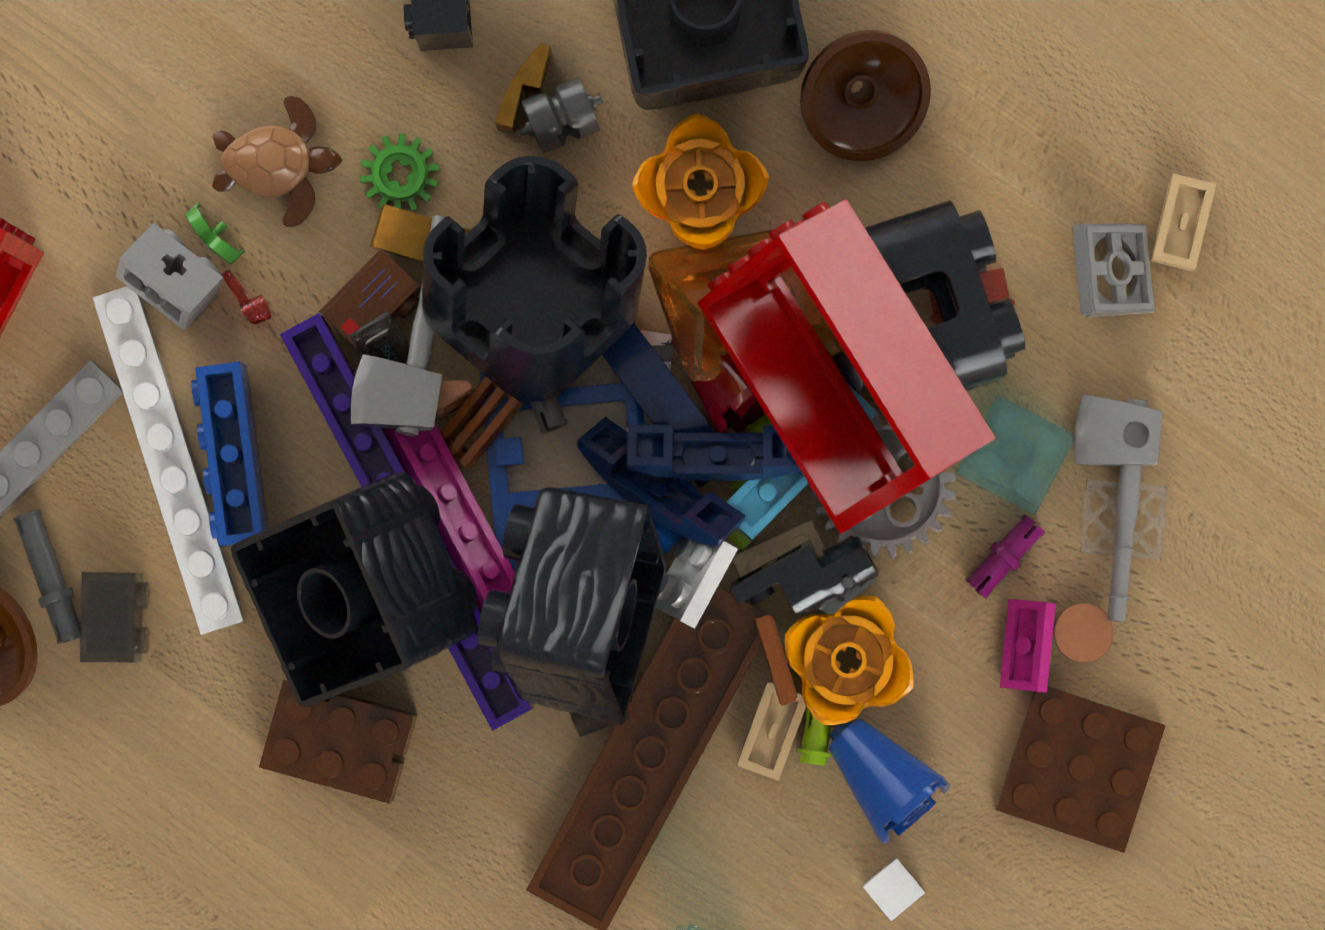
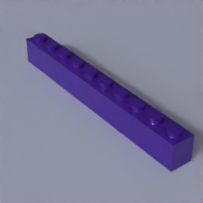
[280,313,534,731]

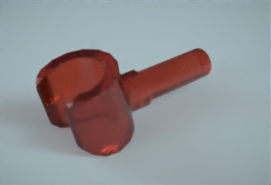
[221,270,272,324]

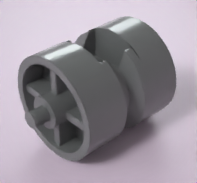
[518,77,603,154]

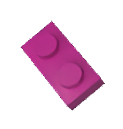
[1000,599,1056,693]

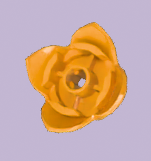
[632,113,769,250]
[784,596,914,725]

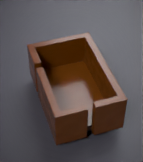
[259,680,418,804]

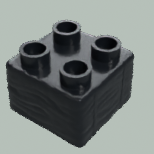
[613,0,809,110]
[231,472,477,707]
[478,487,666,725]

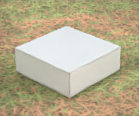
[862,857,925,921]

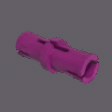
[965,514,1045,599]

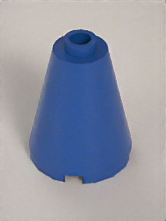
[829,719,950,844]

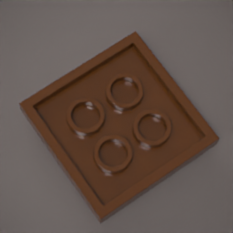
[995,686,1166,853]

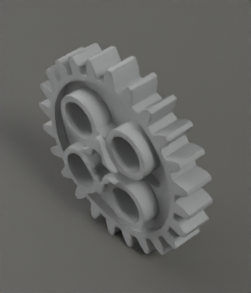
[812,415,956,559]

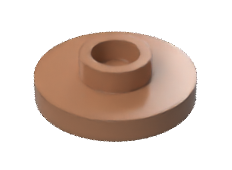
[1053,603,1114,663]

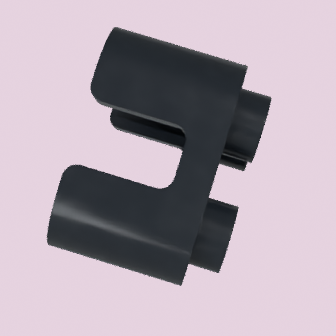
[422,156,647,402]
[865,200,1025,391]

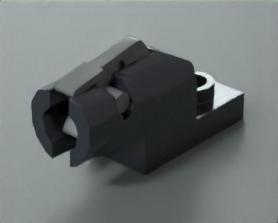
[730,536,879,615]

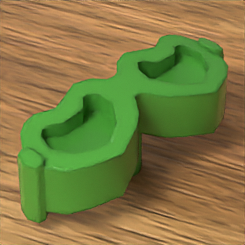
[185,202,245,264]

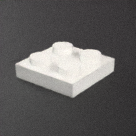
[656,537,738,629]

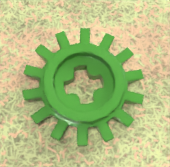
[360,134,439,211]

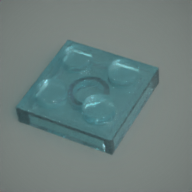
[955,395,1075,515]

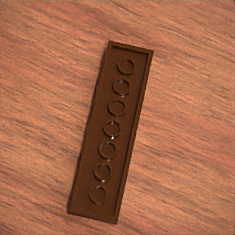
[526,587,776,930]

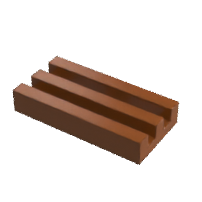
[440,376,525,468]
[754,614,798,706]

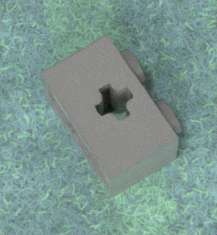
[115,222,223,331]

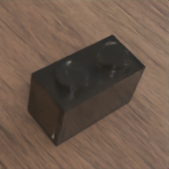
[80,572,150,663]

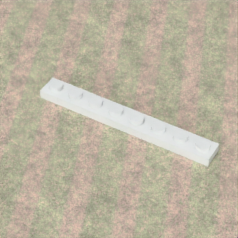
[92,286,245,635]

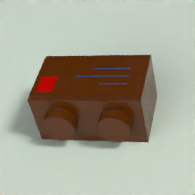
[319,248,421,352]

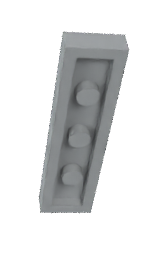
[0,360,123,518]

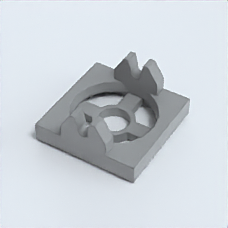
[1072,224,1155,318]

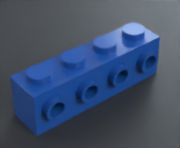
[191,361,269,547]

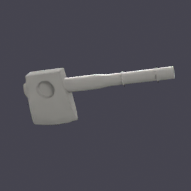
[351,215,445,436]
[1074,394,1163,622]

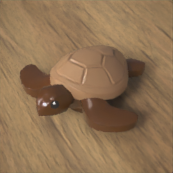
[212,96,342,227]

